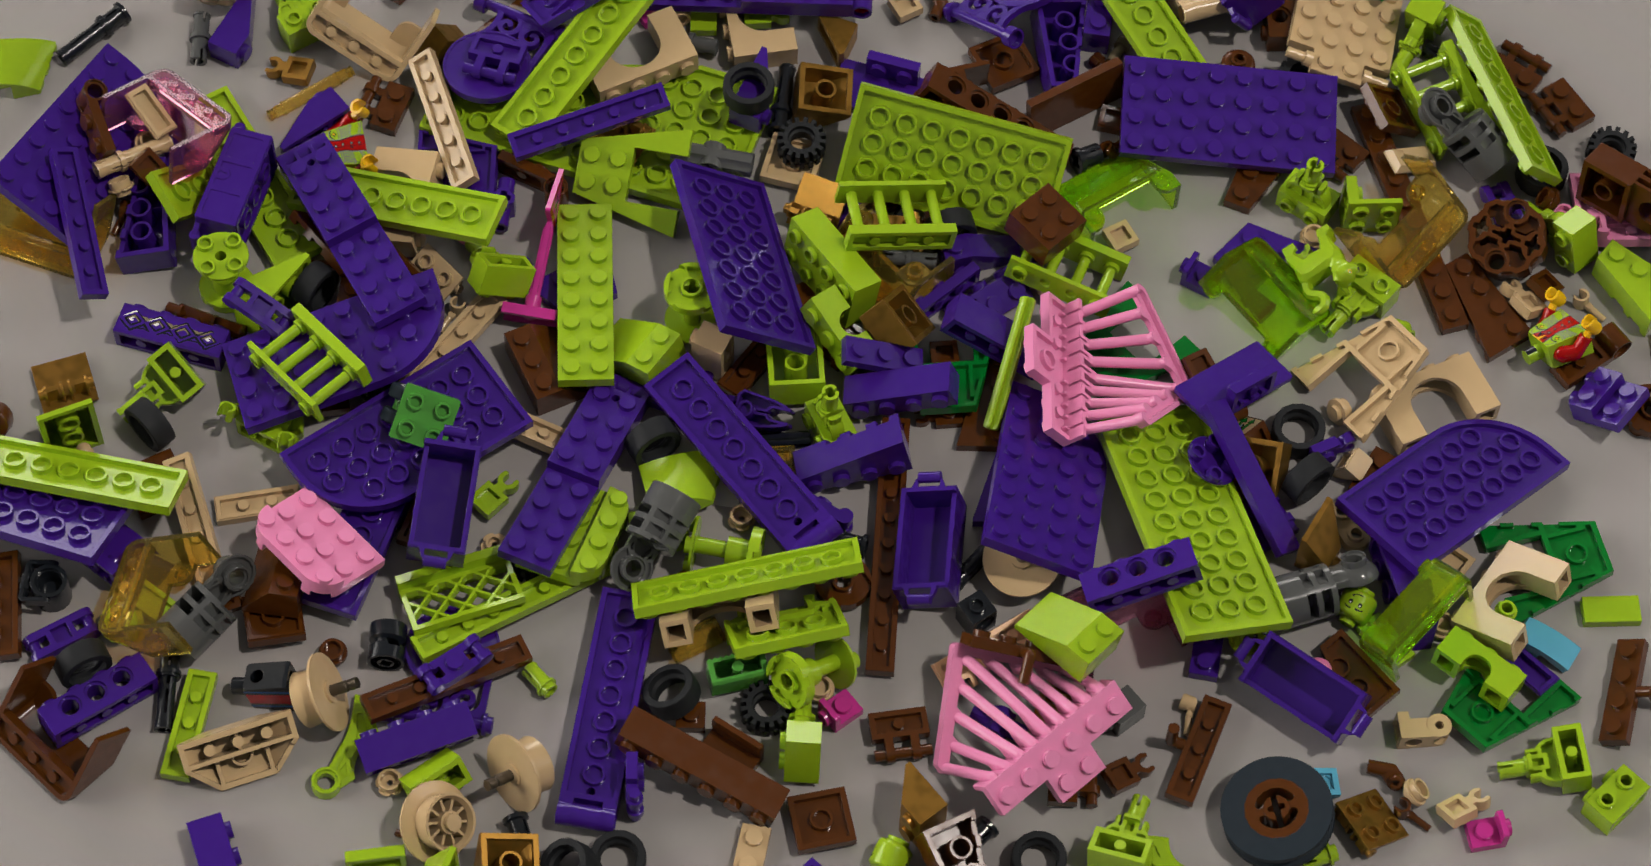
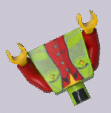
[322,98,378,172]
[1522,287,1602,368]

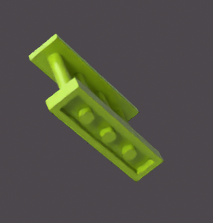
[1390,38,1497,162]
[834,179,958,251]
[1004,236,1131,318]
[246,303,373,422]

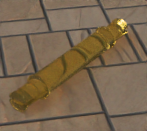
[266,66,355,121]

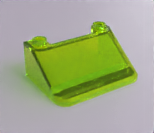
[1059,153,1181,241]
[1198,237,1330,360]

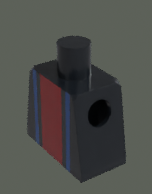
[231,661,296,712]

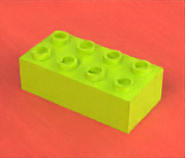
[784,207,882,328]

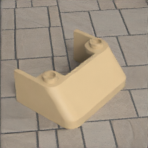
[306,0,440,82]

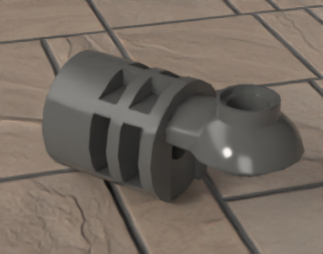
[1418,87,1514,182]
[610,480,701,592]
[1275,550,1379,631]
[157,554,256,660]

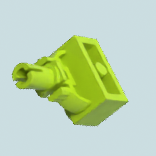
[275,0,319,53]
[1390,0,1448,70]
[1275,157,1342,227]
[1521,201,1598,274]
[465,242,536,299]
[1319,254,1401,338]
[116,341,206,423]
[802,384,857,444]
[778,702,823,784]
[1497,723,1592,794]
[1087,794,1153,866]

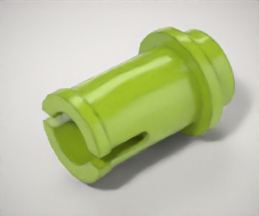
[1494,600,1518,619]
[522,661,558,698]
[1303,843,1339,866]

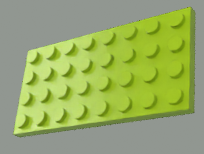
[835,81,1073,235]

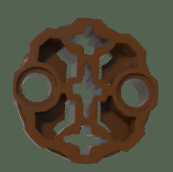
[1467,198,1549,281]

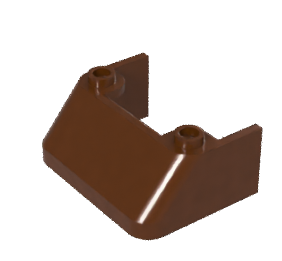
[0,655,131,801]

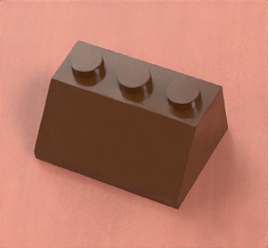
[504,323,588,416]
[241,547,304,618]

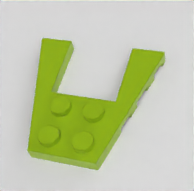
[572,129,694,238]

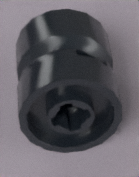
[367,618,408,671]

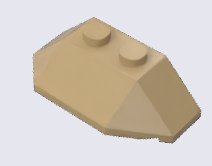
[176,709,299,791]

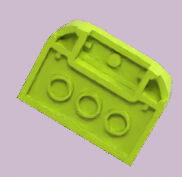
[515,486,629,586]
[724,594,850,660]

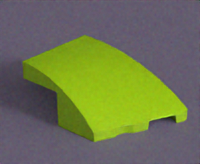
[0,38,57,99]
[638,451,720,509]

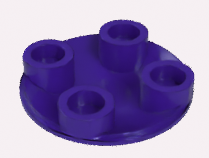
[1187,434,1235,485]

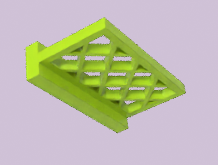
[394,544,526,636]

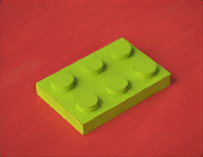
[145,155,214,224]

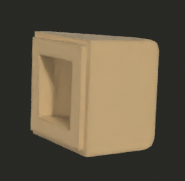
[1333,448,1373,481]

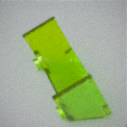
[1359,558,1474,682]

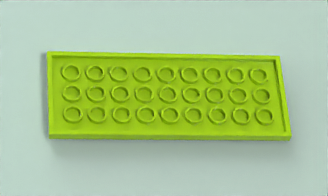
[1093,405,1293,643]

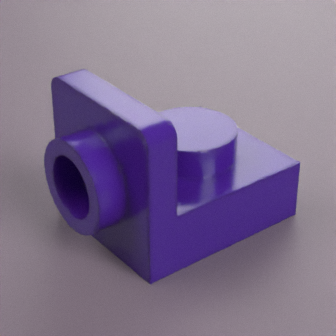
[1179,251,1223,298]

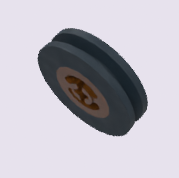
[1220,756,1335,866]

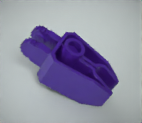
[726,389,795,433]

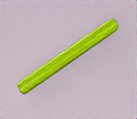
[983,296,1036,431]

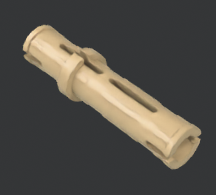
[92,134,174,179]

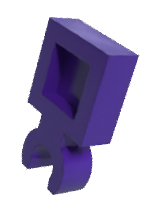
[1308,431,1356,463]

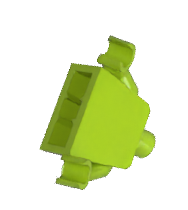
[216,401,304,454]

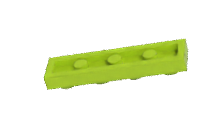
[160,668,218,783]

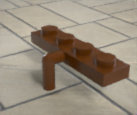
[960,628,1059,685]
[1598,639,1651,746]
[1164,694,1232,808]

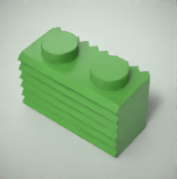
[706,653,769,696]

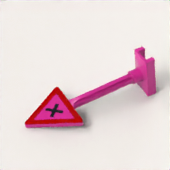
[501,168,564,329]

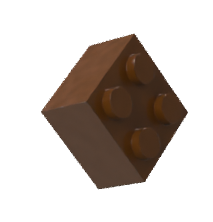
[1004,183,1087,267]

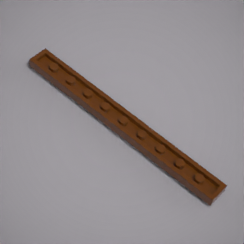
[1350,104,1469,335]
[865,417,910,677]

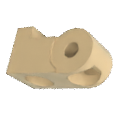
[1392,711,1452,749]

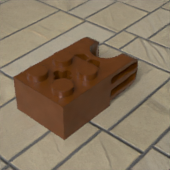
[1575,143,1651,235]

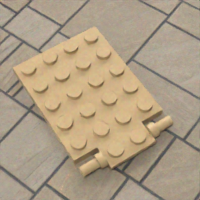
[1285,0,1403,89]

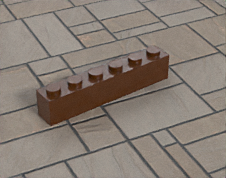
[614,705,790,828]

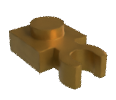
[265,56,317,86]

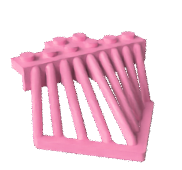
[1023,283,1189,447]
[933,642,1133,816]

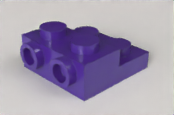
[1568,366,1650,433]

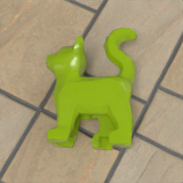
[1282,224,1360,316]

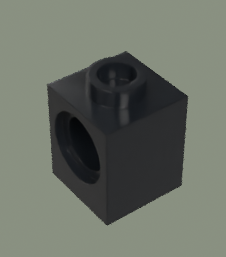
[955,589,997,633]

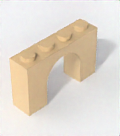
[589,6,699,103]
[719,13,798,68]
[374,146,446,257]
[1369,351,1501,455]
[1450,540,1572,662]
[659,590,779,649]

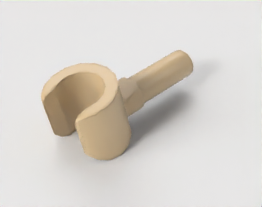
[1573,288,1606,323]
[441,296,466,334]
[1178,693,1197,736]

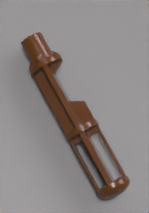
[165,302,247,339]

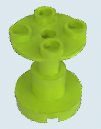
[193,232,253,314]
[664,262,717,344]
[682,516,766,571]
[766,638,861,709]

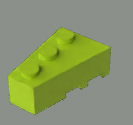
[1591,239,1651,337]

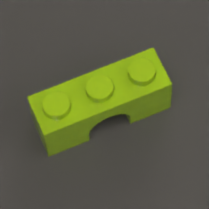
[800,284,873,376]
[1431,625,1527,712]

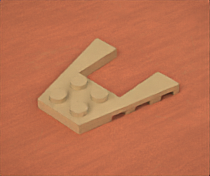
[1290,315,1429,443]

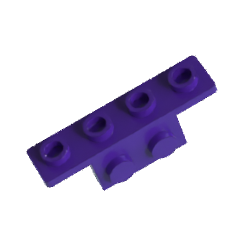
[943,257,1037,315]

